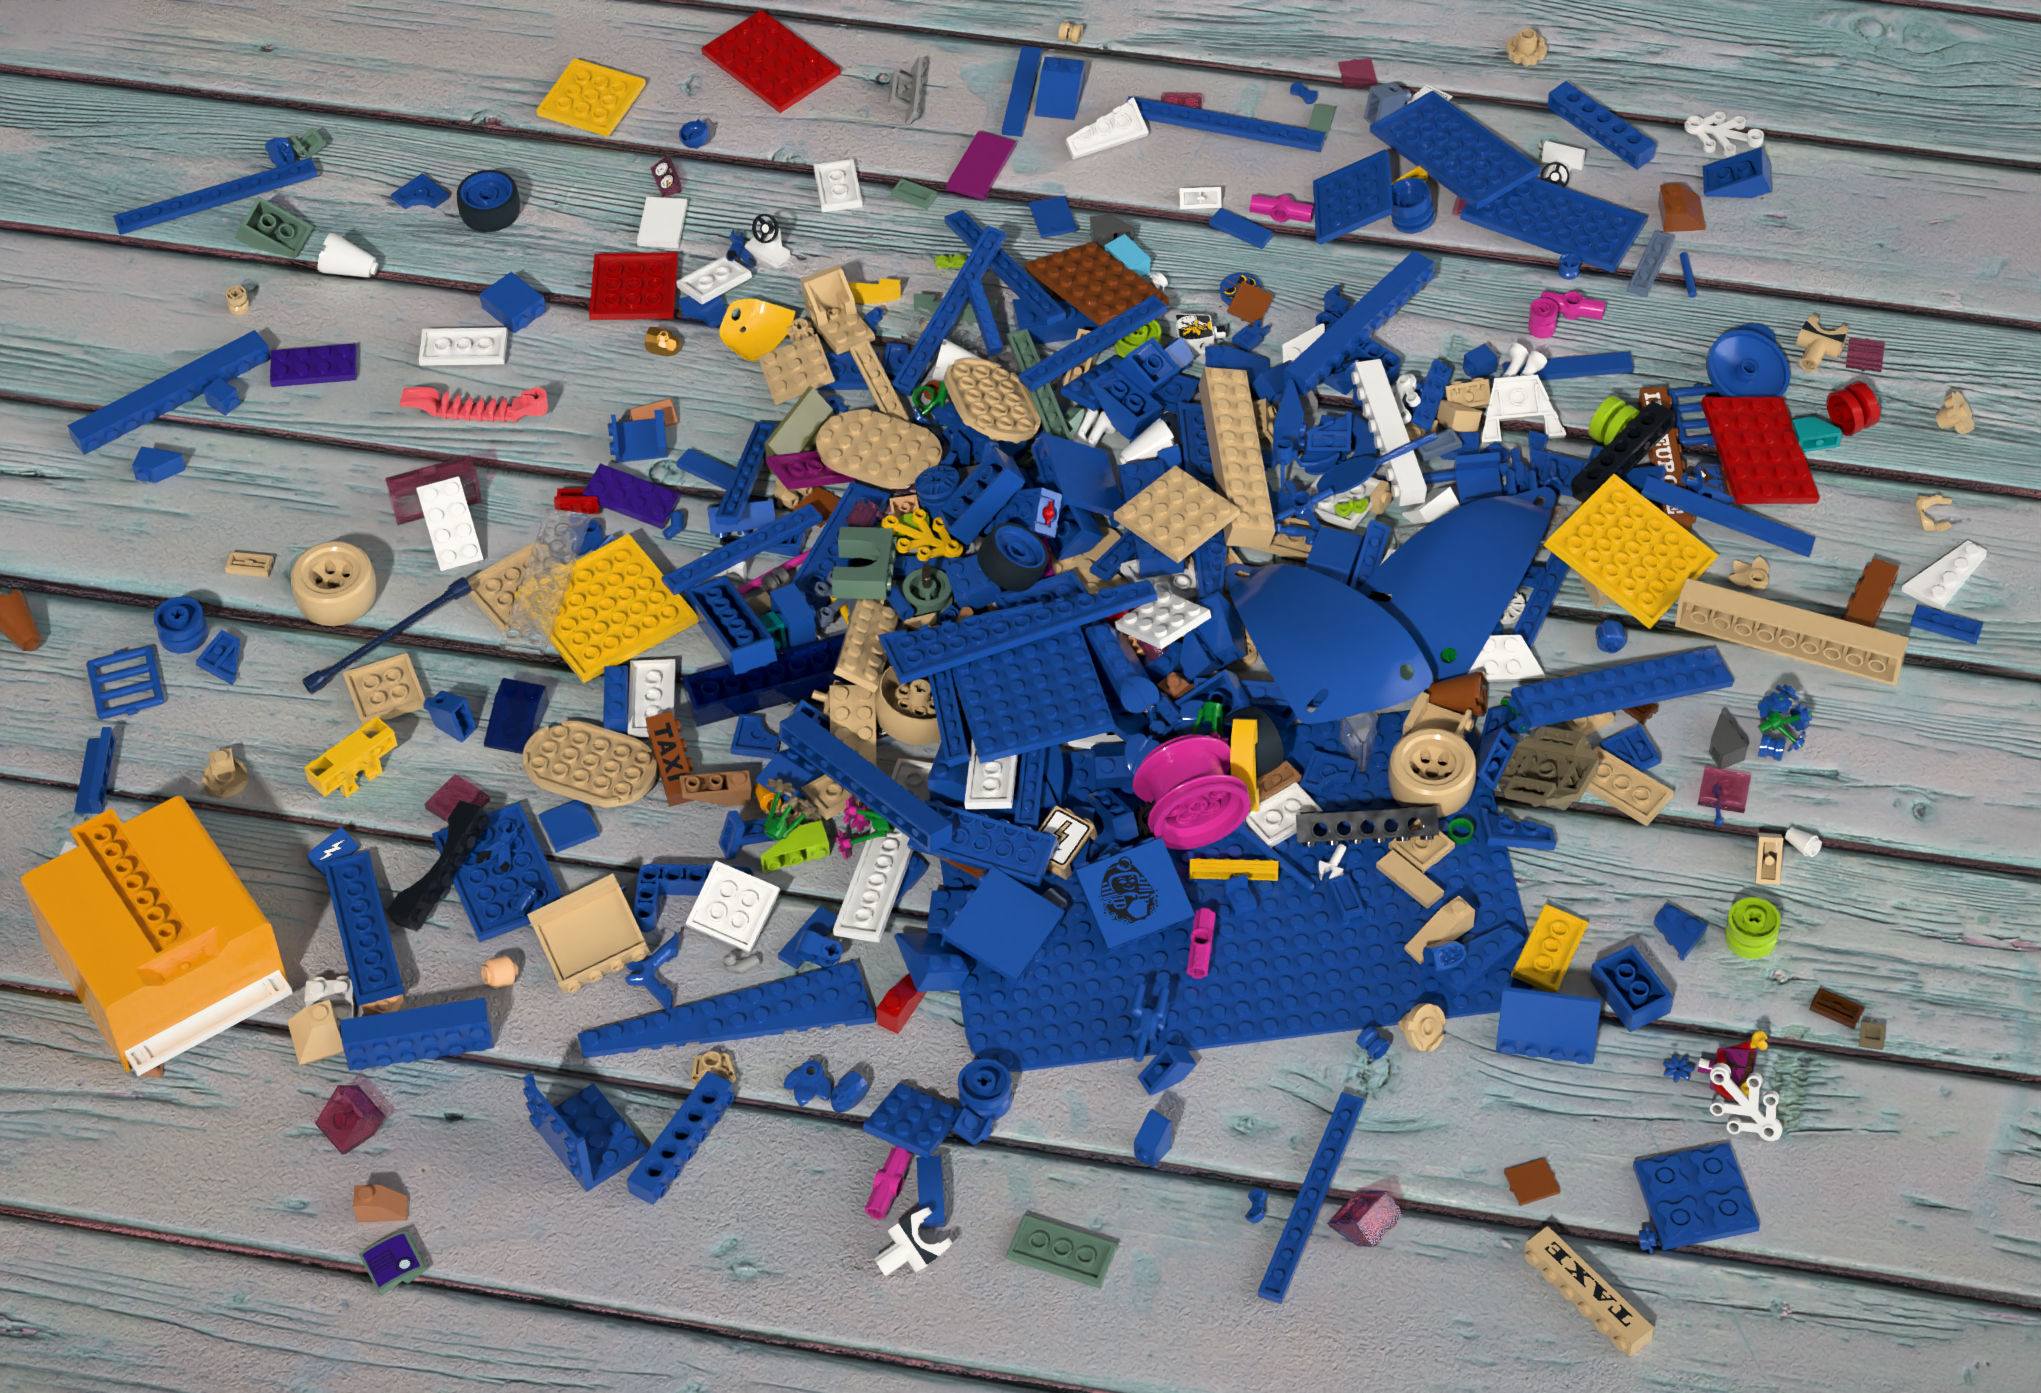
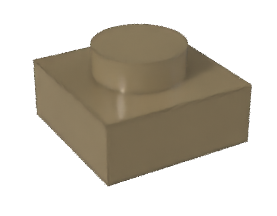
[1858,1021,1886,1050]

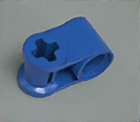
[794,930,843,968]

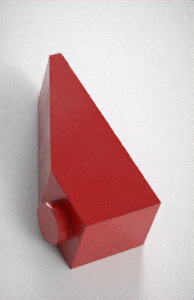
[876,974,927,1034]

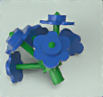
[1758,685,1812,752]

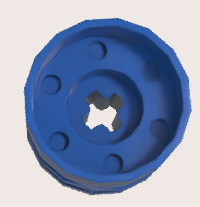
[1391,178,1435,234]
[915,465,962,523]

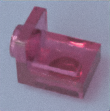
[845,499,884,527]

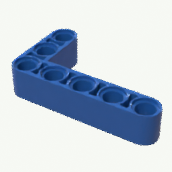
[1315,312,1400,406]
[633,863,754,933]

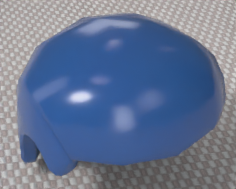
[679,119,710,149]

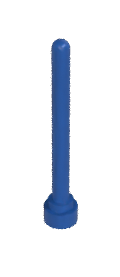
[1231,820,1315,891]

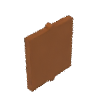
[1227,281,1274,324]
[793,486,840,528]
[1504,1158,1560,1206]

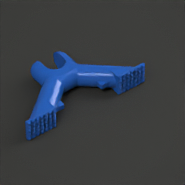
[625,931,679,1010]

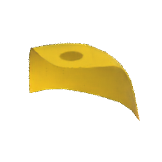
[719,298,795,361]

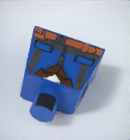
[1681,463,1734,505]

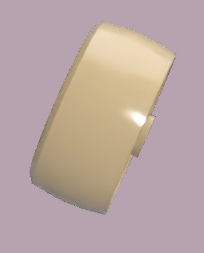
[290,541,377,626]
[875,666,961,745]
[1388,728,1476,818]

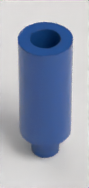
[886,585,915,621]

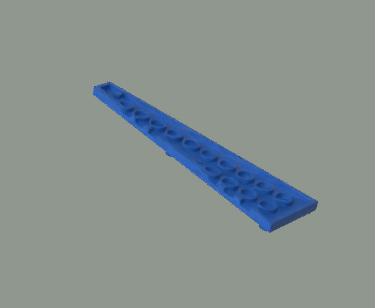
[1176,402,1227,601]
[878,580,1158,685]

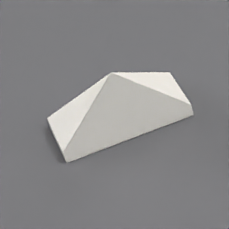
[1179,187,1222,209]

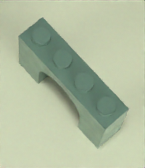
[832,527,898,599]

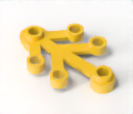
[881,509,963,561]

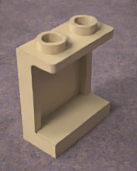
[1402,692,1474,740]

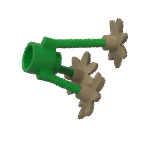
[763,778,821,841]

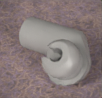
[723,953,760,973]

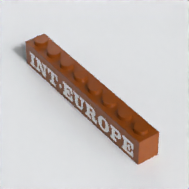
[1638,387,1695,532]

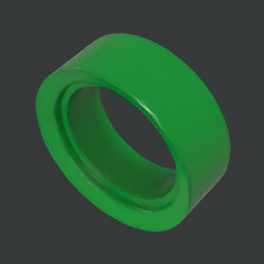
[912,386,937,410]
[1448,818,1474,844]

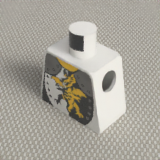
[1176,314,1226,355]

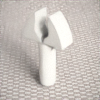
[1318,844,1346,880]

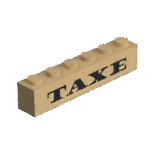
[1524,1226,1654,1357]

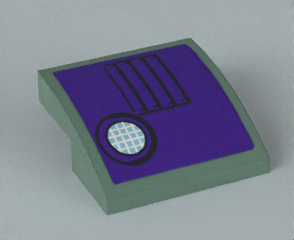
[359,1230,428,1295]

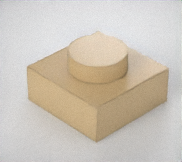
[209,748,236,775]

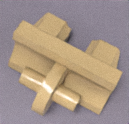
[774,477,813,509]

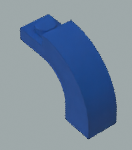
[1320,415,1378,459]

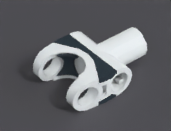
[873,1207,953,1276]

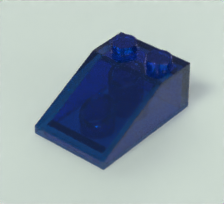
[484,678,549,754]

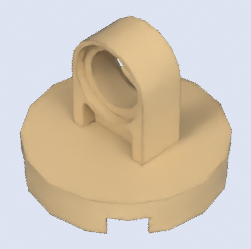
[1398,1003,1446,1051]

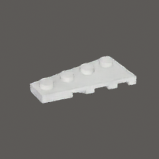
[1065,97,1149,160]
[1902,540,1987,611]

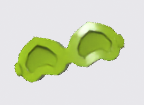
[934,254,967,269]
[1334,498,1368,517]

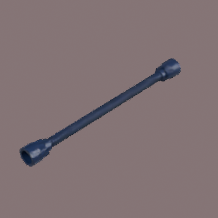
[302,576,472,695]

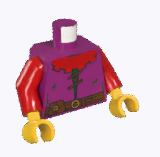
[1697,1031,1768,1101]

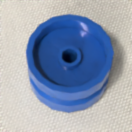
[154,596,208,654]
[957,1058,1012,1121]

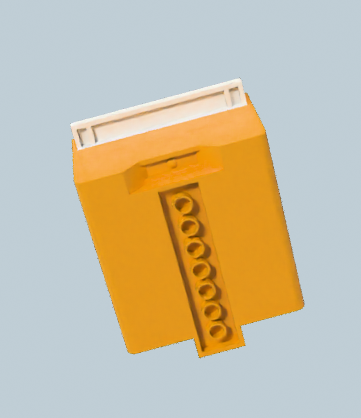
[21,796,293,1076]

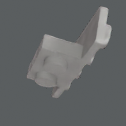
[888,57,924,125]

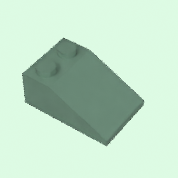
[235,196,313,258]

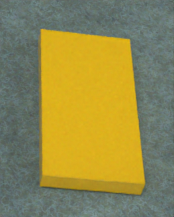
[1511,904,1589,993]

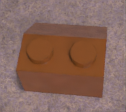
[1658,184,1706,232]

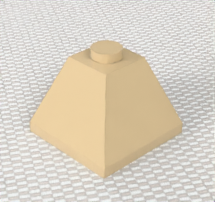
[287,1000,344,1066]

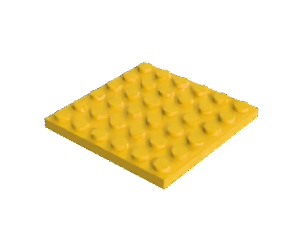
[1544,474,1719,629]
[514,533,699,684]

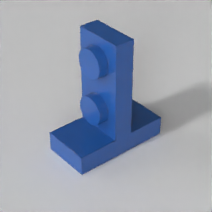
[718,810,782,860]

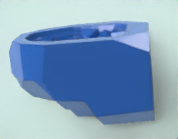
[265,138,295,168]
[1422,941,1467,971]
[830,1071,868,1113]

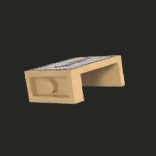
[1037,806,1098,880]

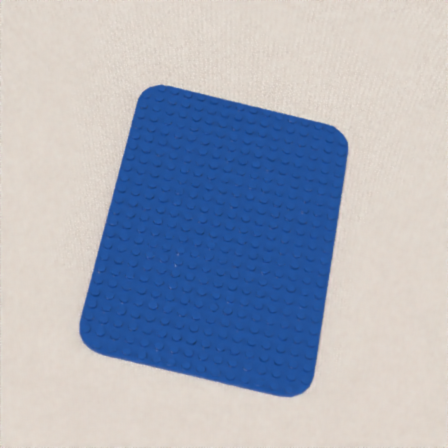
[940,711,1534,1072]

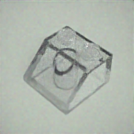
[1340,711,1378,772]

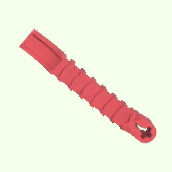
[400,387,548,423]

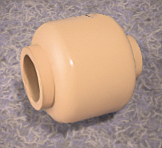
[481,955,518,989]

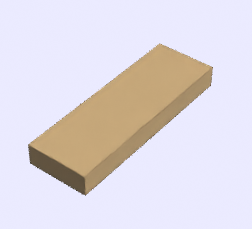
[1376,850,1444,909]

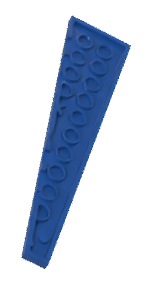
[577,961,875,1058]

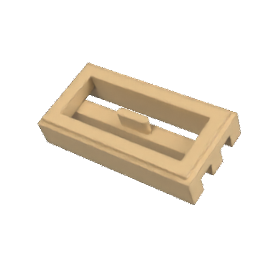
[225,551,274,577]

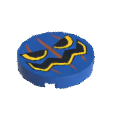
[1220,273,1261,306]

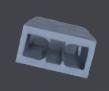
[1364,82,1411,125]

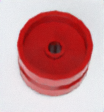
[1826,381,1880,436]

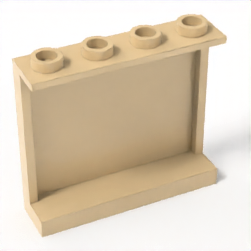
[527,873,651,994]

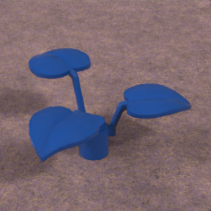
[1261,439,1340,514]
[1120,676,1218,776]

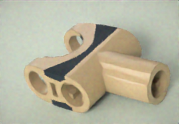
[1796,314,1849,372]

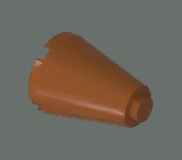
[0,589,42,651]
[1424,671,1488,717]

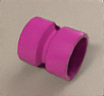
[1528,298,1558,339]

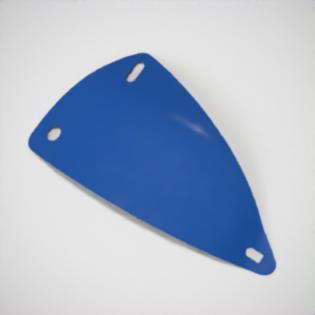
[1358,487,1556,680]
[1224,564,1433,724]

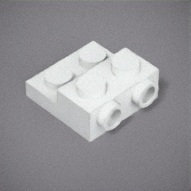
[304,976,356,1030]

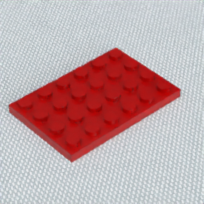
[701,9,841,113]
[1700,397,1820,504]

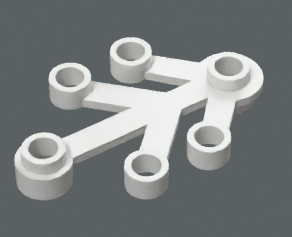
[1684,111,1764,157]
[1362,374,1421,424]
[1710,1063,1783,1141]

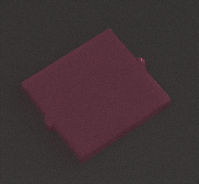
[1338,58,1377,89]
[1846,338,1885,372]

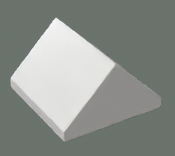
[1402,487,1461,530]

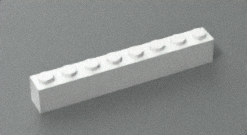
[1351,359,1427,506]

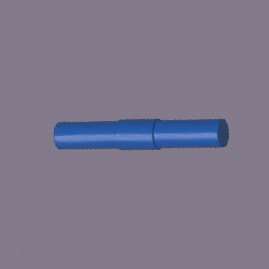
[1679,252,1697,298]

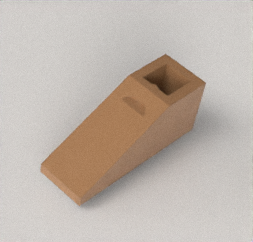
[679,770,752,806]

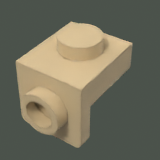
[1369,480,1392,515]

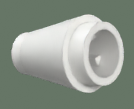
[1785,827,1822,857]

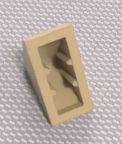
[1436,400,1483,432]

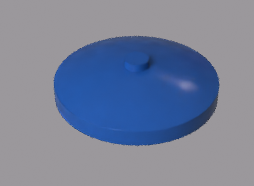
[1706,330,1790,397]

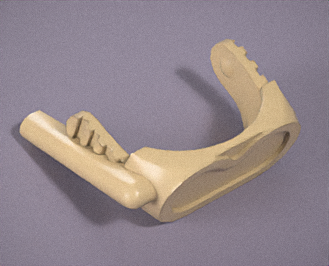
[1915,495,1952,531]

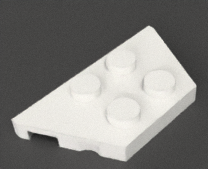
[1468,635,1545,682]

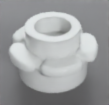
[1149,272,1168,292]

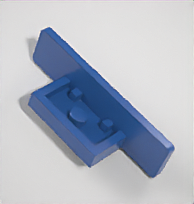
[1406,359,1452,432]

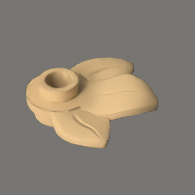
[1728,556,1769,591]

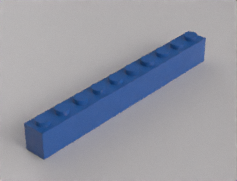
[1283,251,1434,396]
[67,330,271,455]
[779,711,952,853]

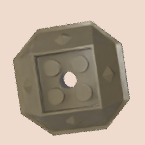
[1497,726,1599,811]

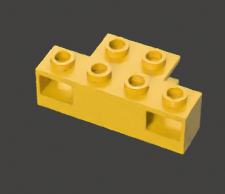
[304,716,397,798]

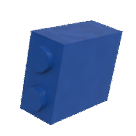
[479,272,546,334]

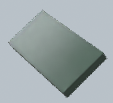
[1006,1214,1118,1289]

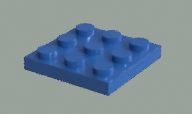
[863,1083,962,1159]

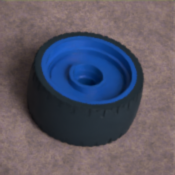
[457,170,520,232]
[977,522,1049,592]
[1222,706,1284,778]

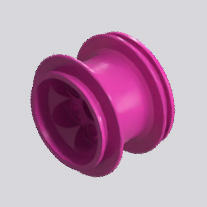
[1132,735,1250,850]

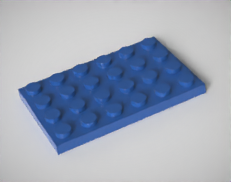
[432,802,563,943]

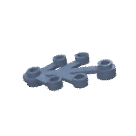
[813,571,856,628]

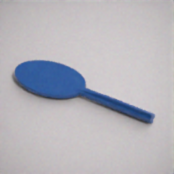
[1316,431,1438,495]

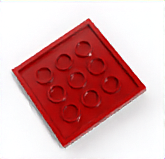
[589,252,678,320]

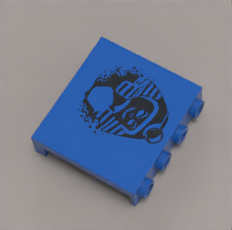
[1072,837,1195,954]

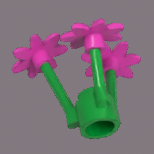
[1190,702,1229,745]
[836,795,896,859]

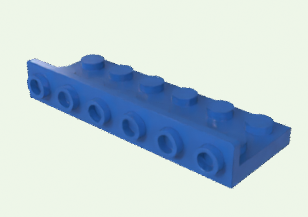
[907,800,1059,886]

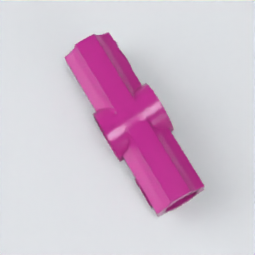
[1250,195,1314,223]
[1541,291,1606,320]
[1187,908,1216,979]
[865,1147,912,1220]

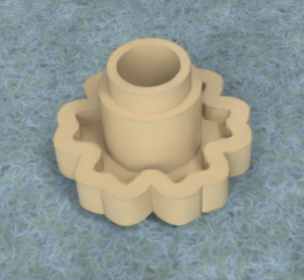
[1506,28,1547,66]
[1935,391,1975,435]

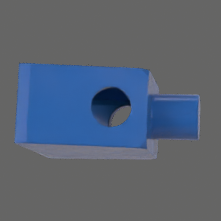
[423,691,477,743]

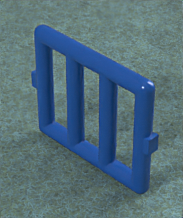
[1667,384,1719,447]
[86,646,165,720]

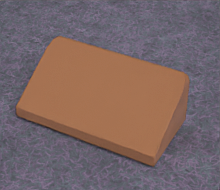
[630,399,678,427]

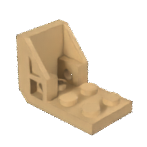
[800,265,875,355]

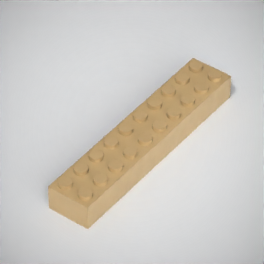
[1198,367,1275,549]
[1675,578,1909,686]

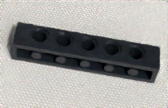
[1571,401,1675,503]
[1296,805,1439,846]

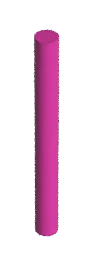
[737,549,810,596]

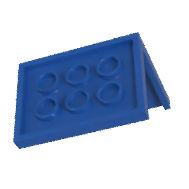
[523,1073,648,1192]

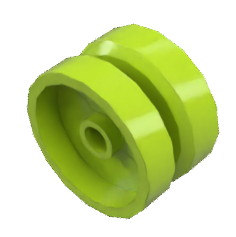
[1115,320,1161,359]
[1588,395,1640,447]
[1725,897,1781,959]

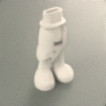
[1486,343,1547,409]
[1073,408,1116,448]

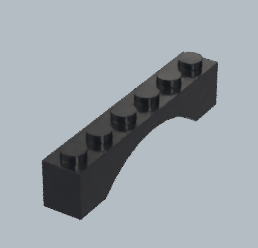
[386,800,490,932]

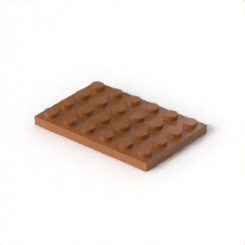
[1026,242,1169,326]

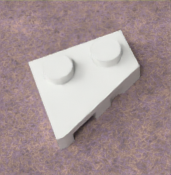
[1282,324,1325,363]

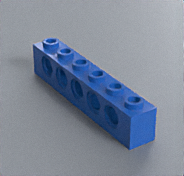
[1547,81,1656,170]
[627,1071,735,1205]

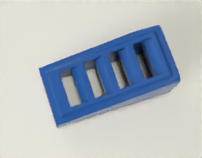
[764,532,806,557]

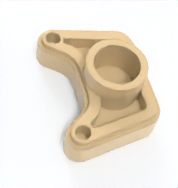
[690,1051,736,1086]

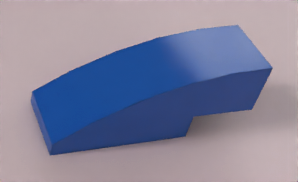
[1043,745,1064,807]
[916,1156,946,1229]

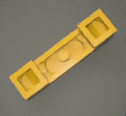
[847,278,902,304]
[1230,718,1260,811]

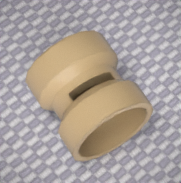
[1058,21,1083,44]
[225,285,249,315]

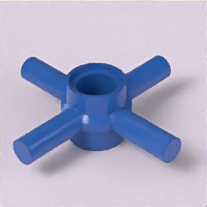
[1273,480,1334,531]

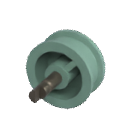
[903,563,953,618]

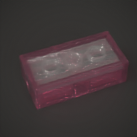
[385,455,482,525]

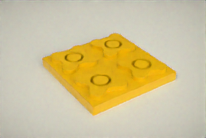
[536,58,646,137]

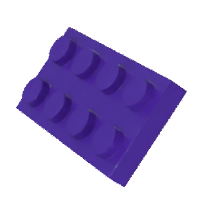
[270,343,357,387]
[582,463,680,529]

